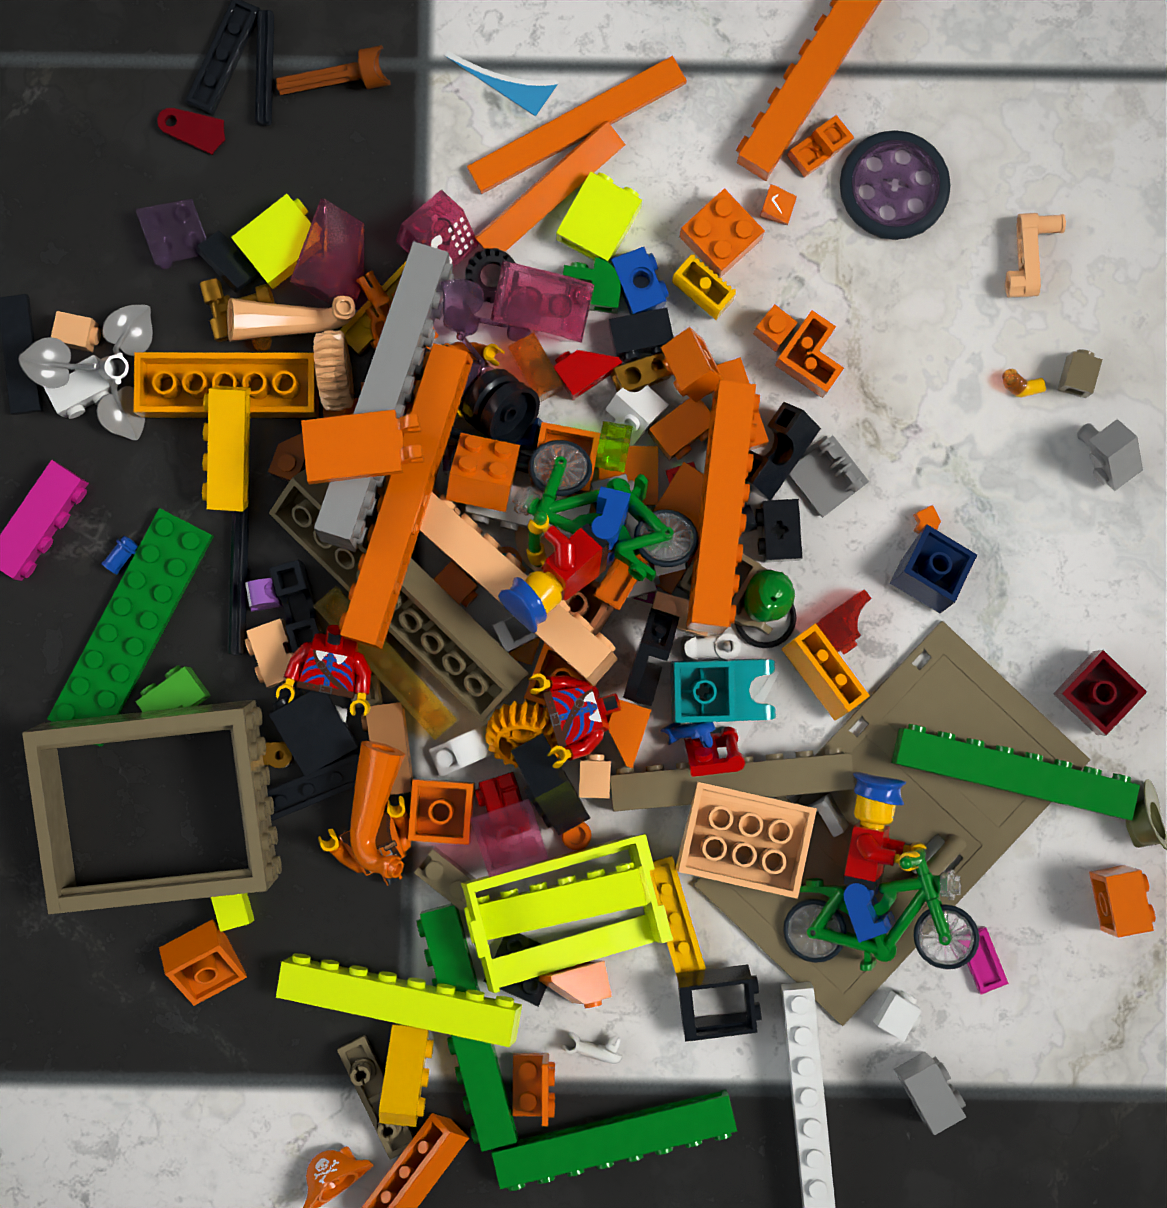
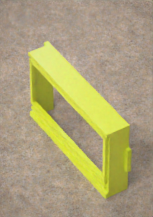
[461,834,673,993]

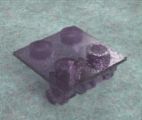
[136,199,206,269]

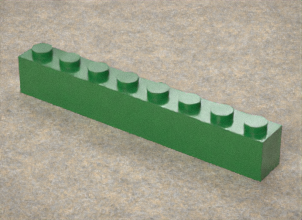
[891,724,1140,820]
[416,903,518,1152]
[492,1089,737,1191]

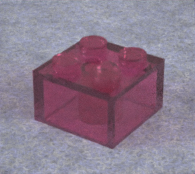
[470,798,549,878]

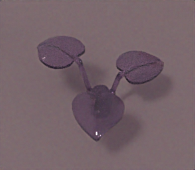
[441,279,542,412]

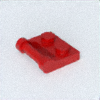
[684,727,745,777]

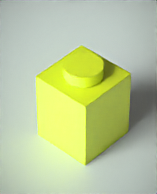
[211,893,255,932]

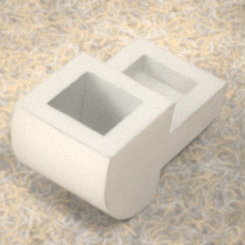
[429,724,495,777]

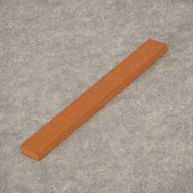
[467,55,687,194]

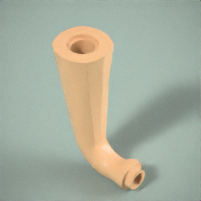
[227,296,355,342]

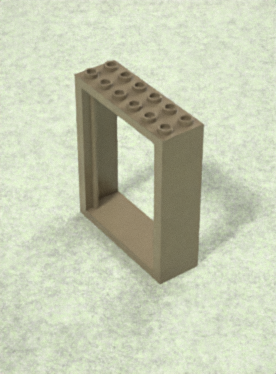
[22,700,282,914]

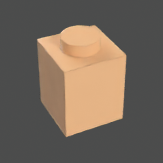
[51,311,101,353]

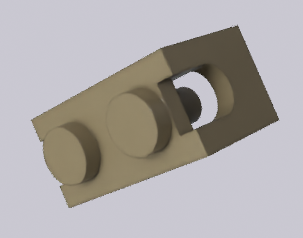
[414,847,476,911]

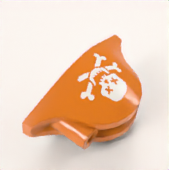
[303,1146,374,1208]

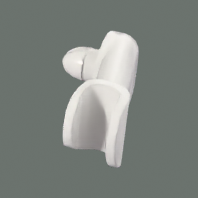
[680,633,741,661]
[562,1032,623,1064]

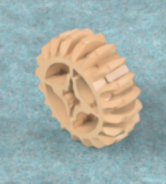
[313,330,354,411]

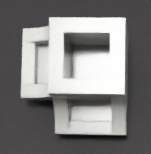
[605,385,669,446]

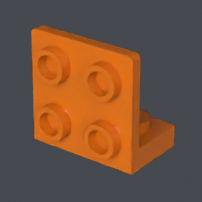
[513,1053,555,1126]

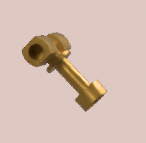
[200,278,275,342]

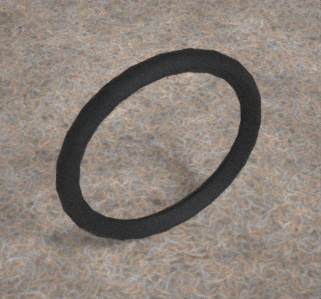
[734,604,797,648]

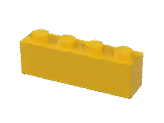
[202,385,251,511]

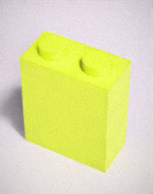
[556,171,642,263]
[231,194,328,290]

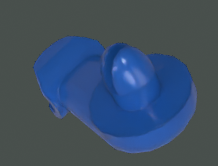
[660,722,716,748]

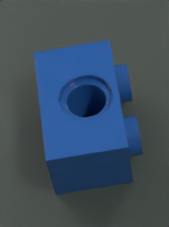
[611,246,669,315]

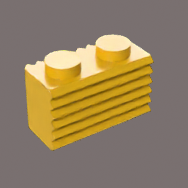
[672,254,736,320]

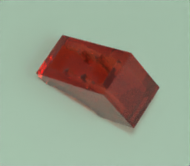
[813,589,872,655]

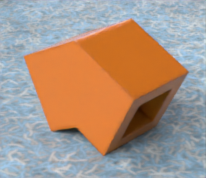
[913,505,941,534]

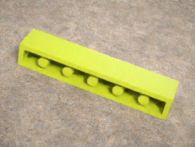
[464,862,651,944]

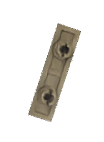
[337,1034,414,1160]

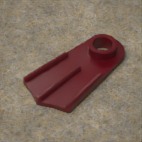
[157,108,225,155]

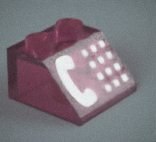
[396,189,479,268]

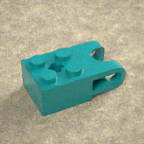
[670,659,776,723]

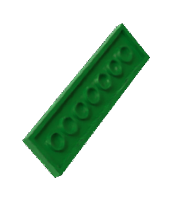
[47,508,214,747]

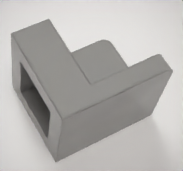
[493,617,539,653]

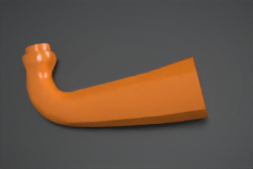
[350,741,406,878]

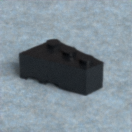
[511,733,590,836]

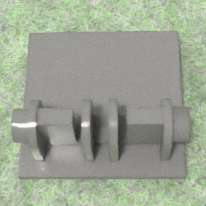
[789,435,869,518]

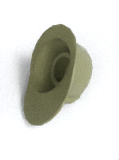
[1125,779,1167,850]

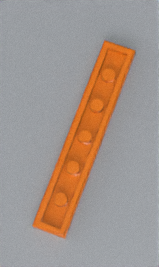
[474,121,626,252]

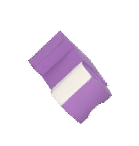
[245,578,282,612]

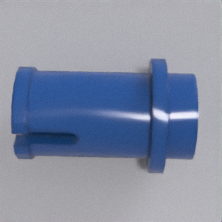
[101,535,138,575]

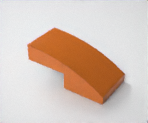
[787,115,855,178]

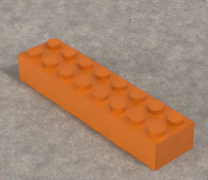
[686,380,760,634]

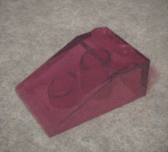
[290,198,364,305]
[490,261,594,343]

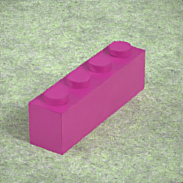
[0,460,89,581]

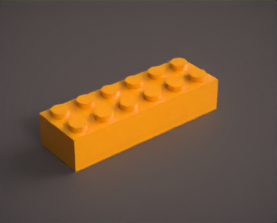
[134,352,319,418]

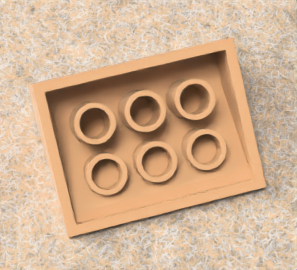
[675,782,817,899]

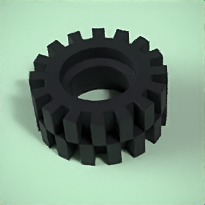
[465,248,519,303]

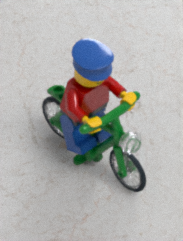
[498,440,699,633]
[783,772,980,971]

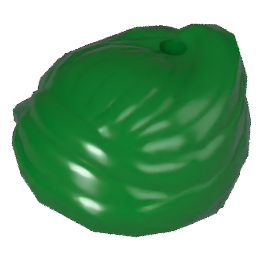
[744,569,795,622]

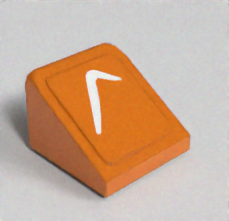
[760,184,797,225]

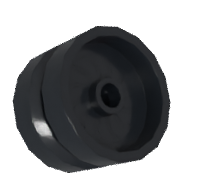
[463,368,540,444]

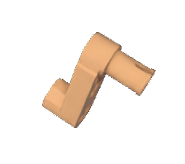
[1005,213,1066,298]

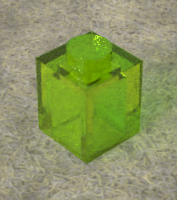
[595,421,633,472]

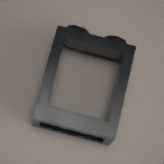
[676,964,762,1042]

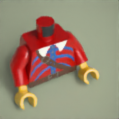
[276,625,371,716]
[528,673,621,768]

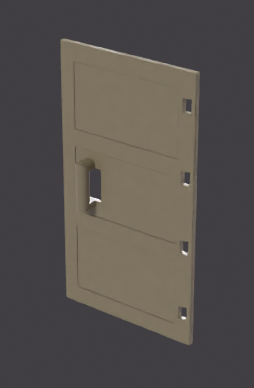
[694,620,1091,1026]

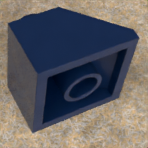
[890,524,977,613]

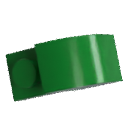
[563,257,621,314]

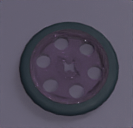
[839,130,951,240]

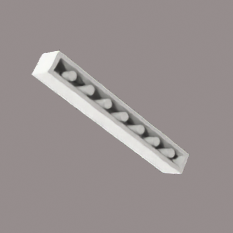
[781,982,835,1208]

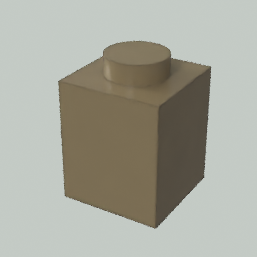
[1057,349,1103,398]

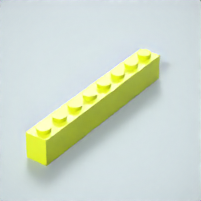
[276,954,522,1047]

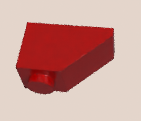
[553,350,622,401]

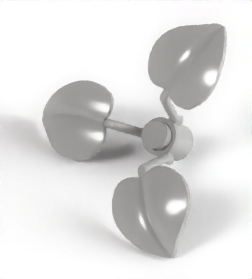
[18,305,153,440]

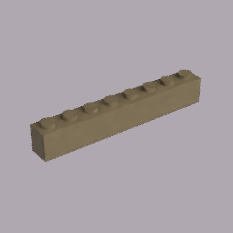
[610,748,855,812]

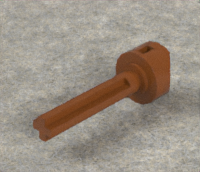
[276,45,391,95]

